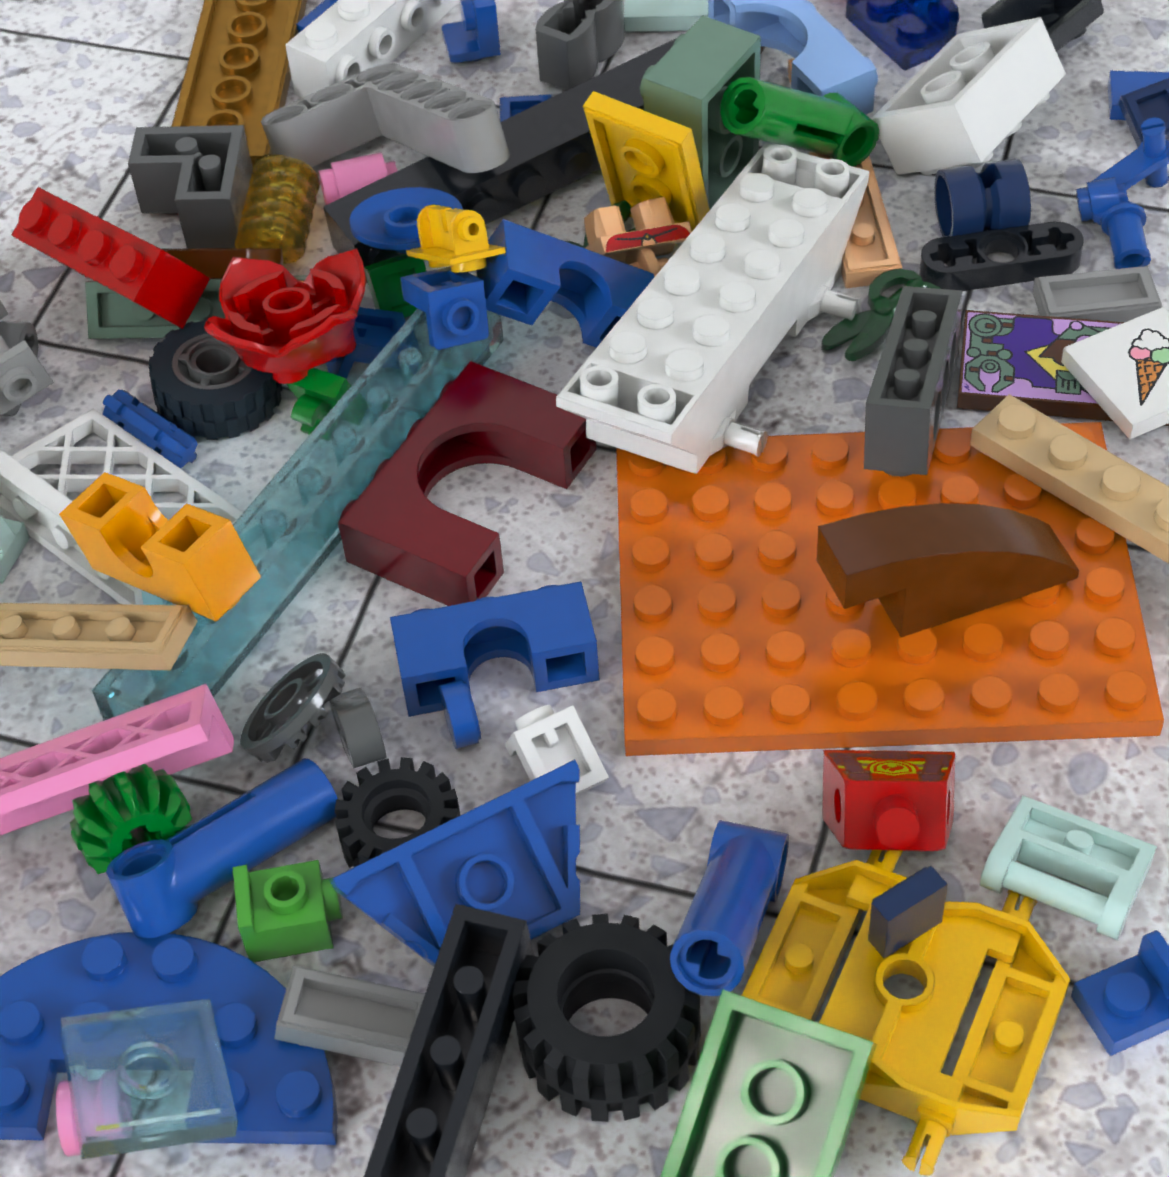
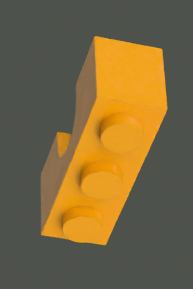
[59,472,261,622]

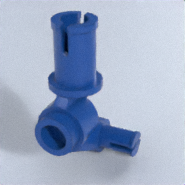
[1076,117,1169,269]

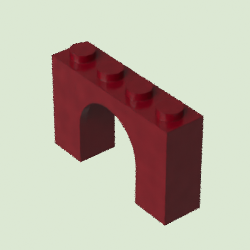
[338,361,597,606]

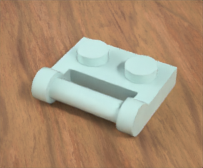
[979,795,1157,940]

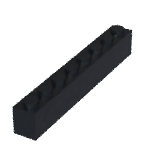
[323,38,676,283]

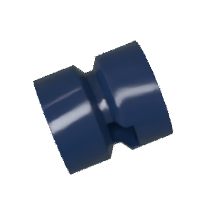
[934,159,1031,237]

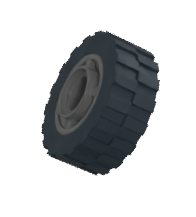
[148,318,283,440]

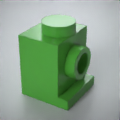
[233,860,343,962]

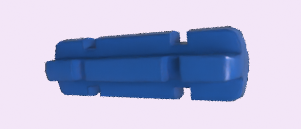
[102,389,198,468]

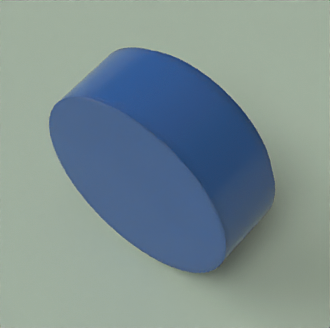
[439,680,481,750]

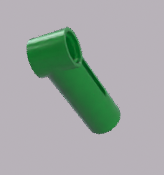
[720,77,880,167]

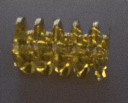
[234,154,320,265]

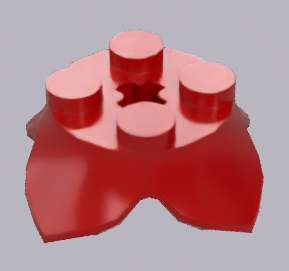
[204,248,366,384]

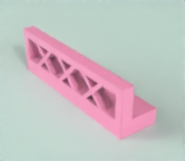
[0,684,234,835]

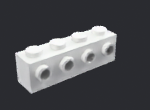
[285,0,459,98]

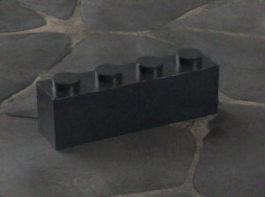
[364,904,535,1177]

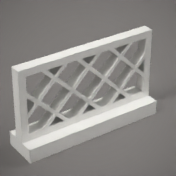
[0,408,255,605]

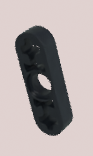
[919,221,1084,291]

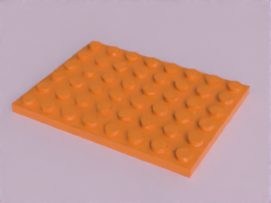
[616,422,1164,756]

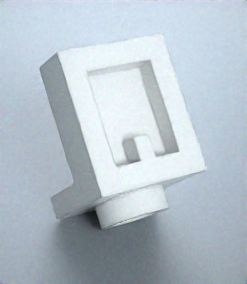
[505,704,609,795]

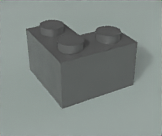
[128,125,254,248]

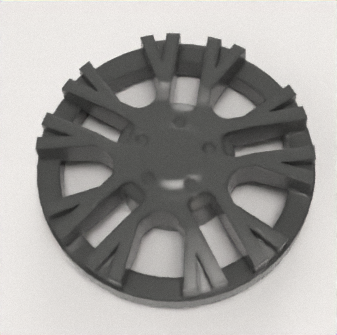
[240,653,345,763]

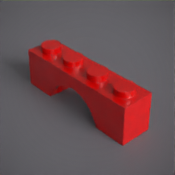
[11,187,211,329]

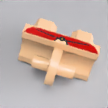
[584,197,692,276]

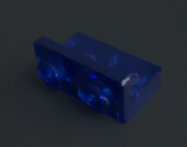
[845,0,959,71]

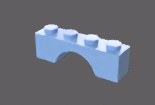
[708,0,878,114]

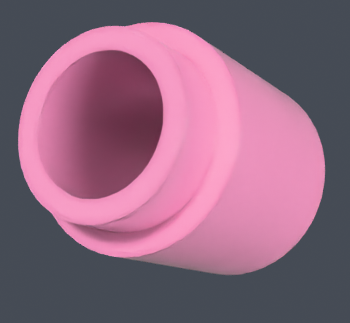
[318,152,397,205]

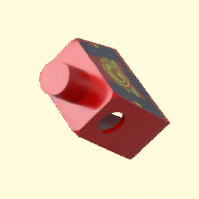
[822,750,956,851]

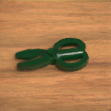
[821,269,940,361]

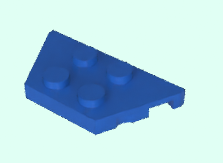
[330,760,580,967]

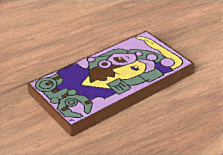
[957,310,1169,426]

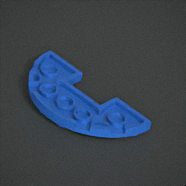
[0,932,338,1145]

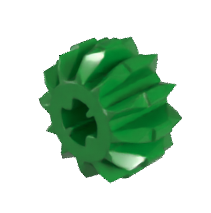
[69,764,193,874]

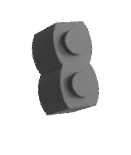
[536,0,625,90]

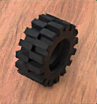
[334,757,460,868]

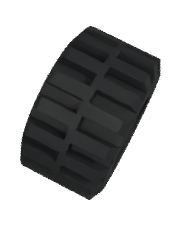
[513,913,701,1122]

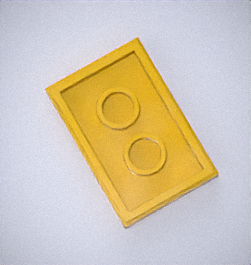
[583,91,710,231]

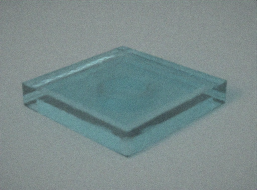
[60,999,238,1160]

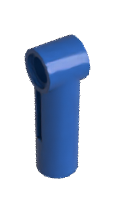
[106,758,338,938]
[670,820,789,996]

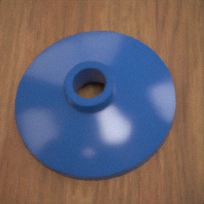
[349,187,463,254]

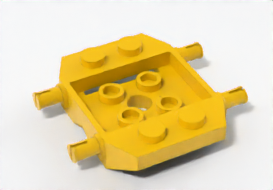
[741,850,1070,1176]

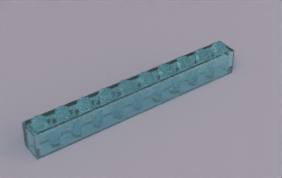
[92,308,504,721]

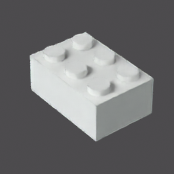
[871,17,1066,176]

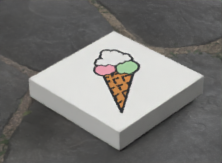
[1061,307,1169,440]

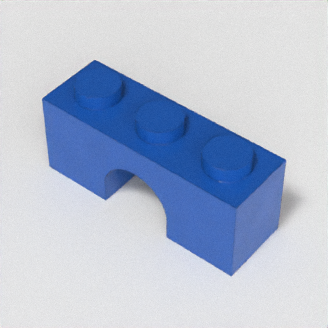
[476,219,655,348]
[390,581,600,717]

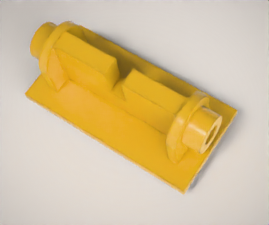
[406,205,506,273]

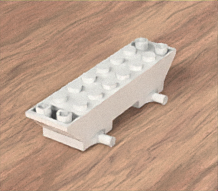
[556,143,869,474]

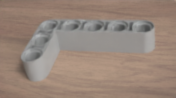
[261,63,510,174]

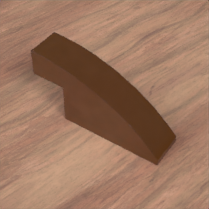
[817,503,1079,637]

